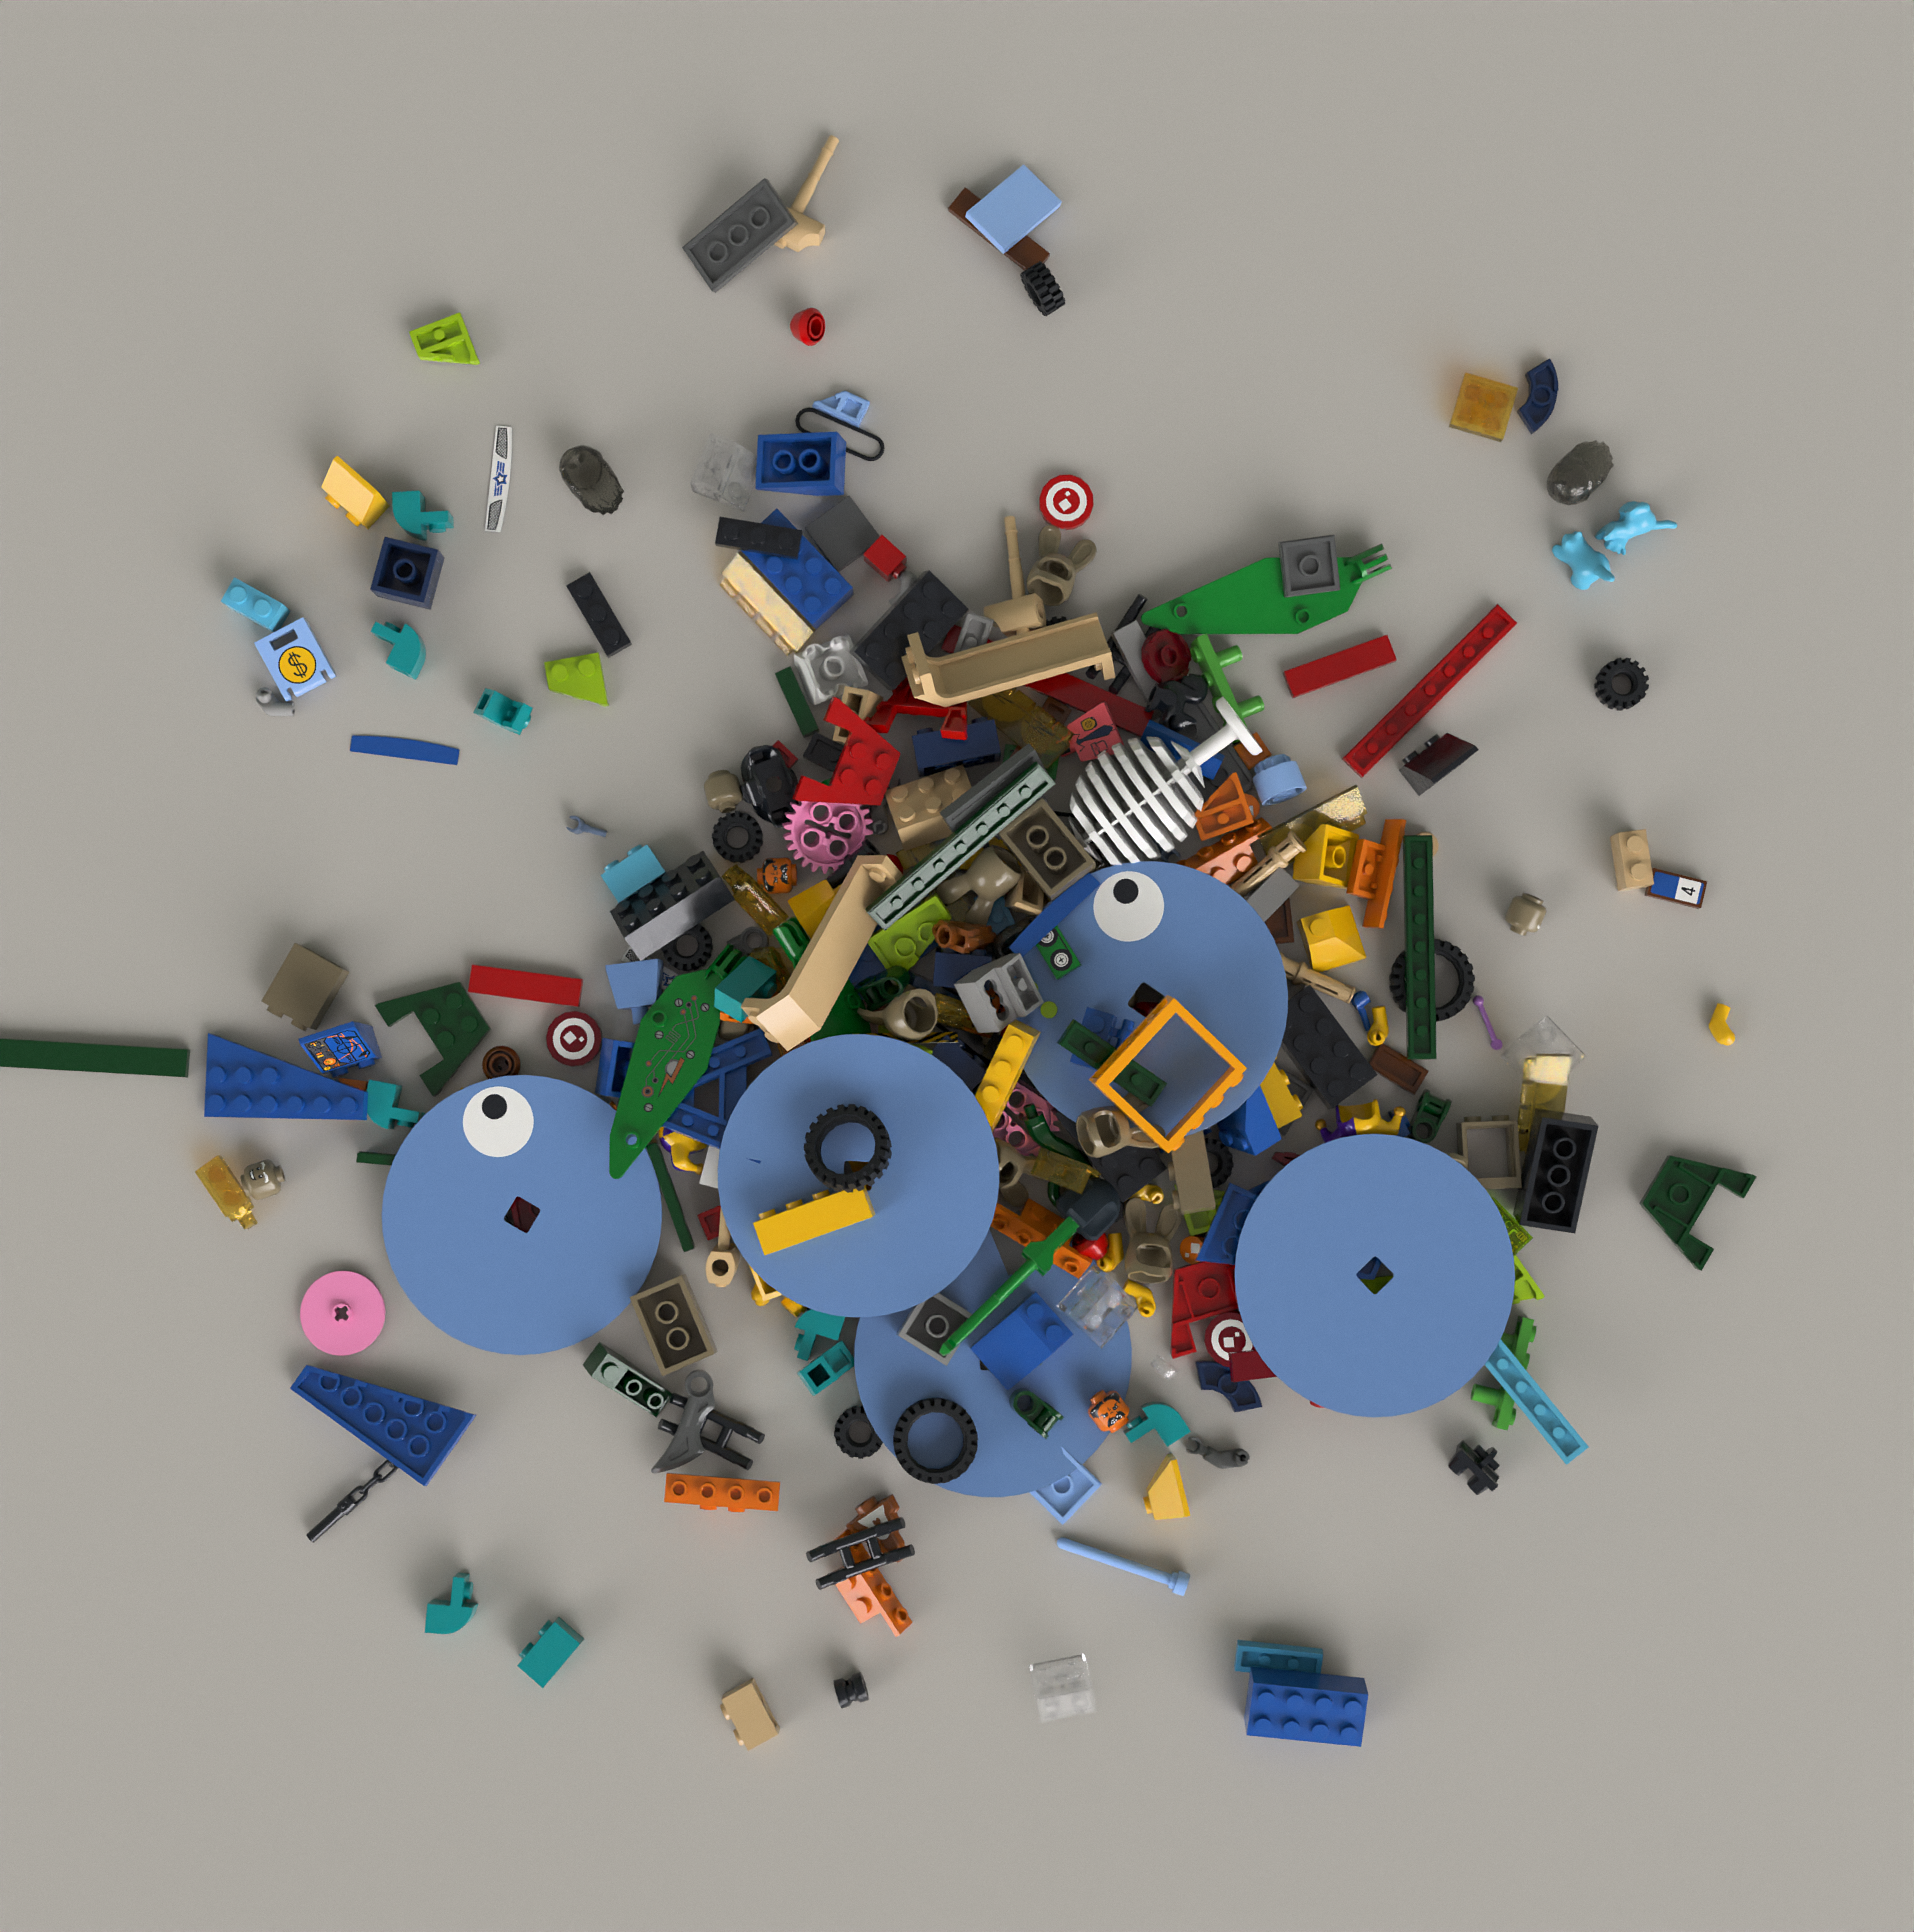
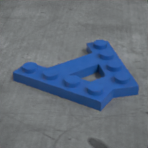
[662,1028,773,1164]

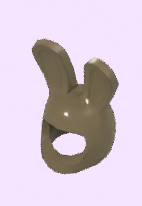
[1026,525,1097,606]
[937,845,1022,925]
[857,989,938,1041]
[1076,1093,1166,1158]
[994,1137,1055,1207]
[1123,1198,1182,1283]

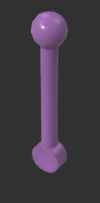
[1473,995,1503,1050]

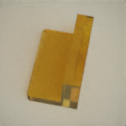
[1030,1147,1101,1194]

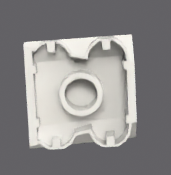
[794,634,868,705]

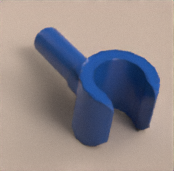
[1351,990,1371,1031]

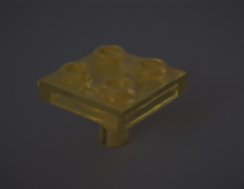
[1449,372,1518,442]

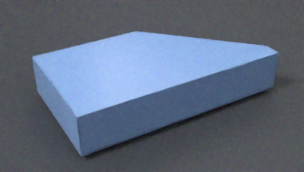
[812,391,870,428]

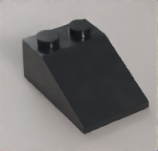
[1399,733,1479,796]

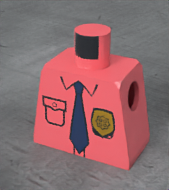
[1056,701,1125,762]

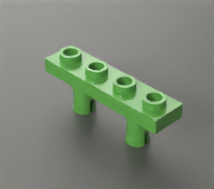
[1190,633,1265,745]
[1470,1316,1536,1431]

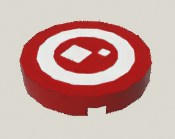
[1039,475,1094,530]

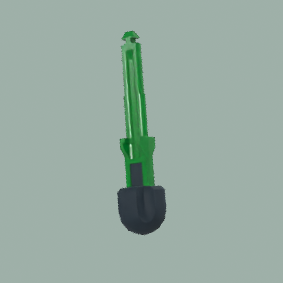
[939,1177,1121,1356]

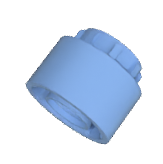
[1252,754,1307,806]

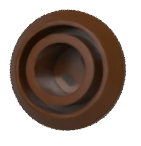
[482,1046,521,1079]

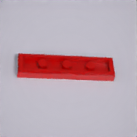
[1283,635,1397,699]
[468,965,583,1007]

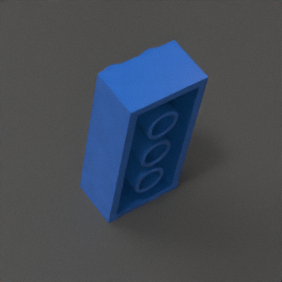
[738,508,854,631]
[1244,1667,1368,1747]

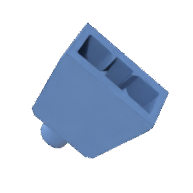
[605,959,664,1025]

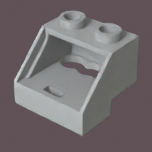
[954,953,1044,1033]

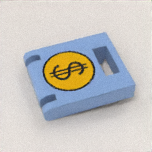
[254,617,337,702]

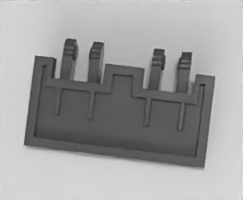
[939,743,1049,849]

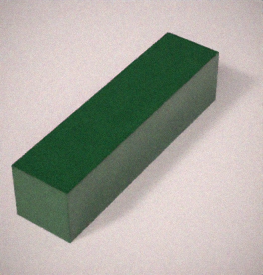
[775,666,819,738]

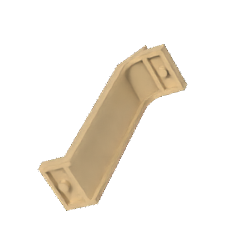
[901,612,1115,707]
[741,855,904,1051]

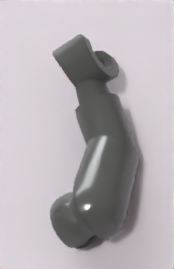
[869,778,901,835]
[1186,1437,1250,1469]

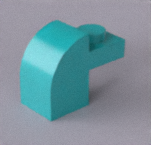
[392,491,454,541]
[371,622,426,680]
[473,688,533,735]
[366,1080,425,1129]
[794,1309,846,1361]
[797,1340,854,1396]
[1123,1402,1191,1447]
[424,1573,478,1634]

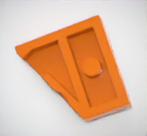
[1195,772,1254,841]

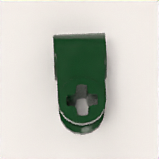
[854,965,910,1011]
[1408,1089,1452,1144]
[1009,1388,1064,1439]

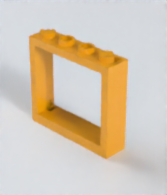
[1089,995,1247,1154]

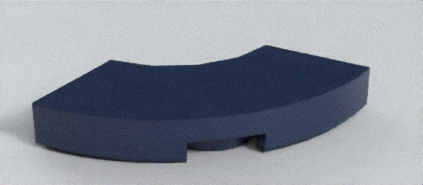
[1517,358,1559,435]
[908,970,967,1011]
[1195,1360,1262,1412]

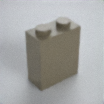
[261,943,349,1031]

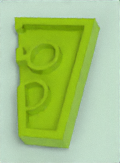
[868,893,952,985]

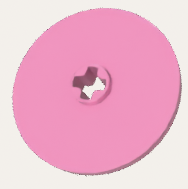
[300,1271,386,1356]

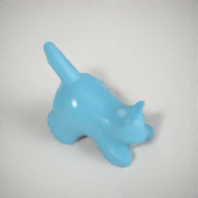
[1595,501,1677,555]
[1552,531,1615,590]

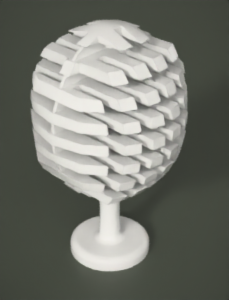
[1069,696,1263,866]

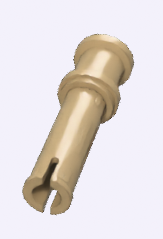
[1229,831,1307,897]
[1280,952,1355,1004]

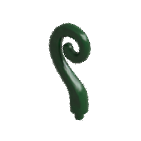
[1022,1103,1096,1208]

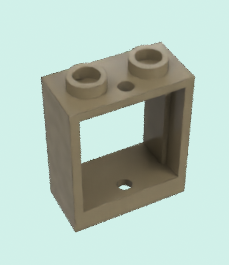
[1456,1115,1522,1189]

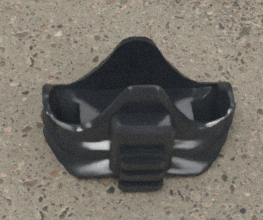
[740,745,799,828]

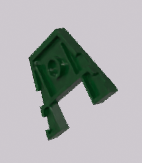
[375,982,491,1097]
[1639,1155,1756,1271]

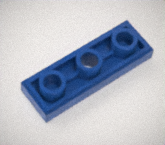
[1140,720,1225,780]

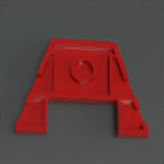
[864,677,967,740]
[792,697,901,806]
[1170,1261,1239,1359]

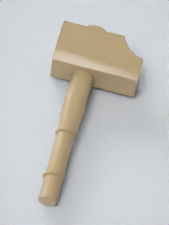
[774,135,839,252]
[984,516,1046,637]
[706,1208,740,1287]

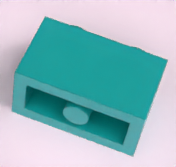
[714,956,777,1023]
[517,1617,584,1688]

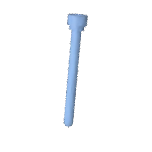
[1057,1537,1190,1596]

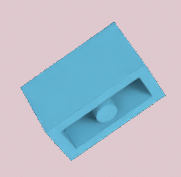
[221,577,291,632]
[601,844,666,903]

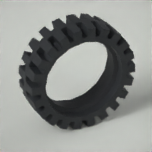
[1389,939,1475,1022]
[804,1104,892,1193]
[893,1398,978,1484]

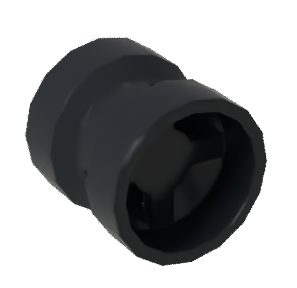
[833,1672,869,1708]

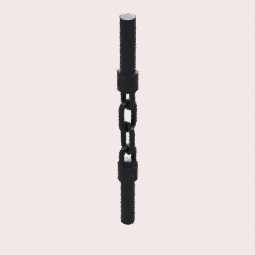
[306,1460,398,1543]

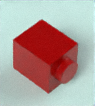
[863,535,907,582]

